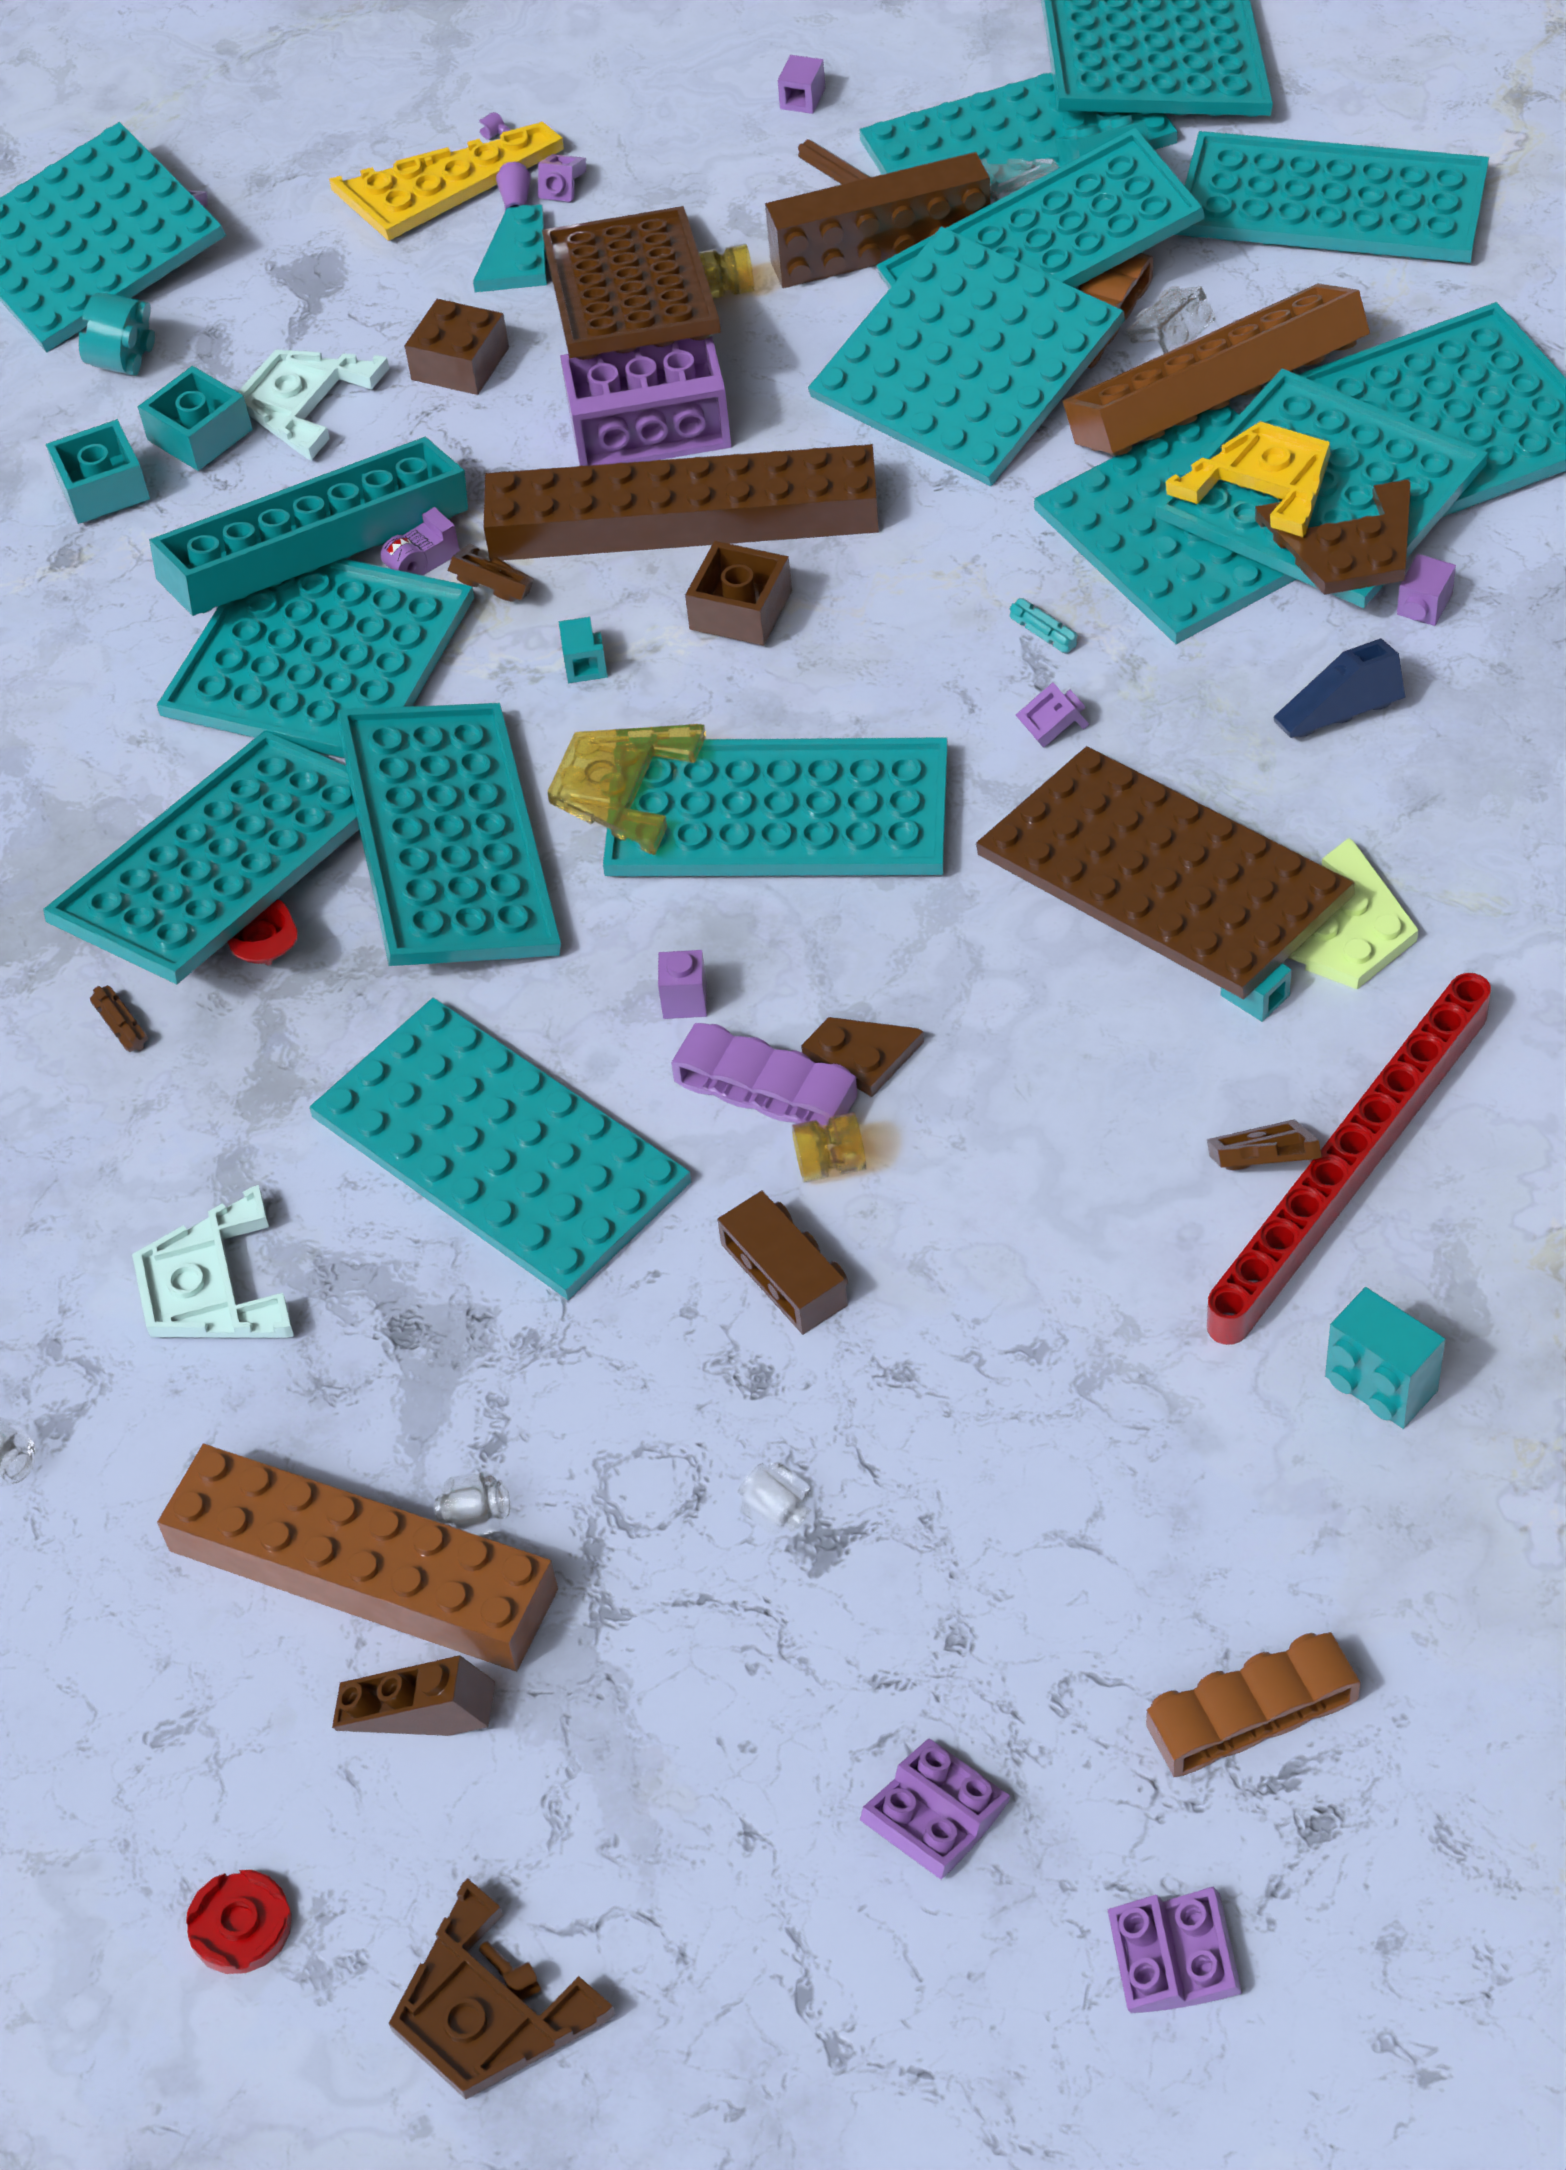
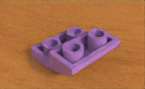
[860,1738,1010,1880]
[1107,1886,1242,2013]

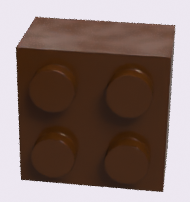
[404,298,509,395]
[685,540,792,646]

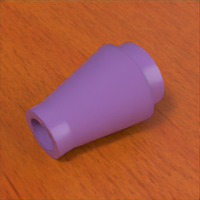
[496,162,531,211]

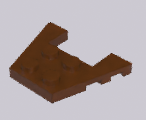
[1255,479,1411,595]
[388,1878,615,2100]

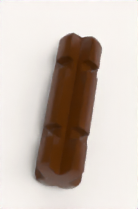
[90,985,148,1052]

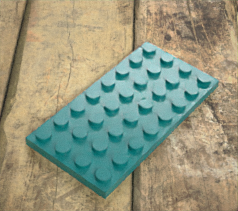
[859,72,1178,199]
[876,127,1205,289]
[1175,131,1489,263]
[337,703,561,966]
[43,731,359,985]
[603,737,948,876]
[309,997,692,1300]

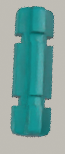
[1009,598,1078,653]

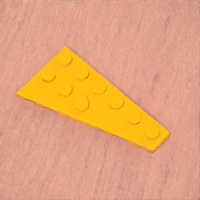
[329,122,564,241]

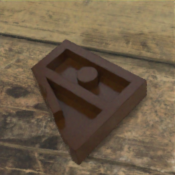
[447,543,534,602]
[801,1017,924,1097]
[1207,1119,1322,1170]

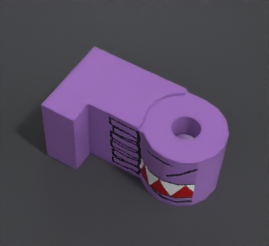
[381,507,460,575]

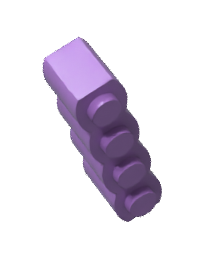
[671,1023,857,1136]

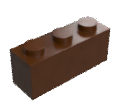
[717,1190,848,1335]

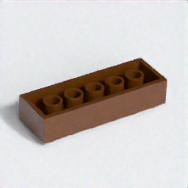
[765,152,991,289]

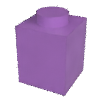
[777,55,826,114]
[1397,554,1456,626]
[658,950,707,1019]

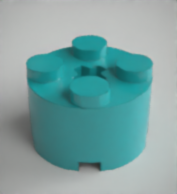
[79,292,155,376]

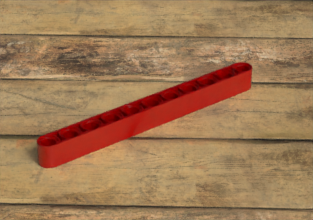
[1207,973,1491,1345]

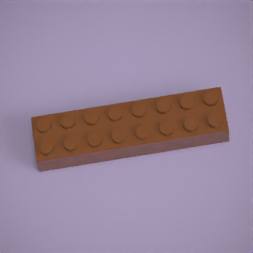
[1063,283,1370,456]
[157,1443,558,1672]

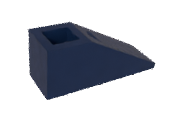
[1273,638,1406,738]

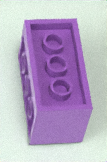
[560,336,732,466]

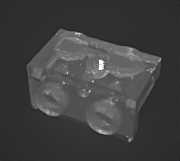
[1125,286,1216,354]

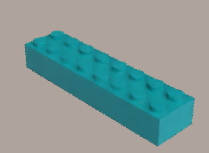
[149,436,469,616]

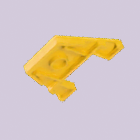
[1165,421,1330,537]

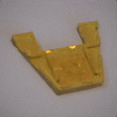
[547,724,706,855]

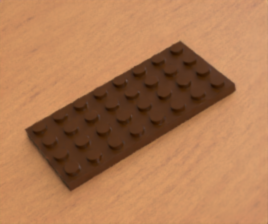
[542,206,721,360]
[976,746,1355,1000]

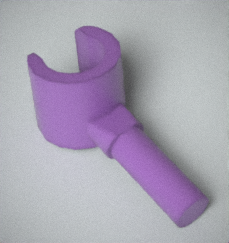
[479,112,511,140]

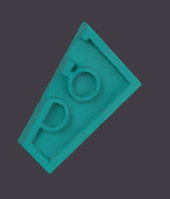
[473,204,547,293]

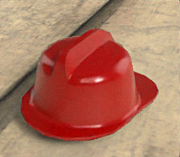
[227,899,298,966]

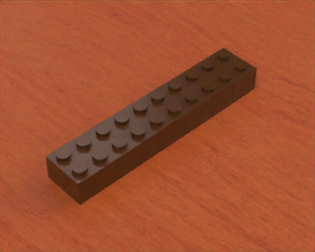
[483,444,879,561]

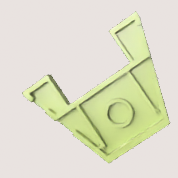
[1288,838,1418,989]

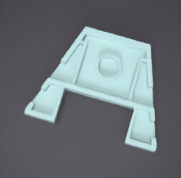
[238,350,389,460]
[132,1185,294,1338]

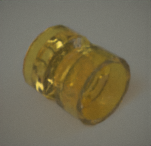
[698,244,755,299]
[791,1112,866,1183]

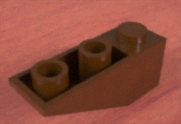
[332,1655,495,1736]

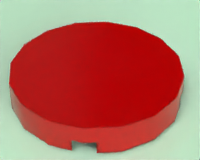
[186,1870,292,1974]

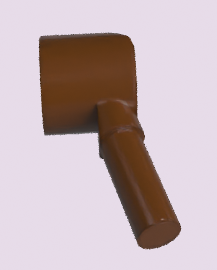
[479,1941,541,2001]

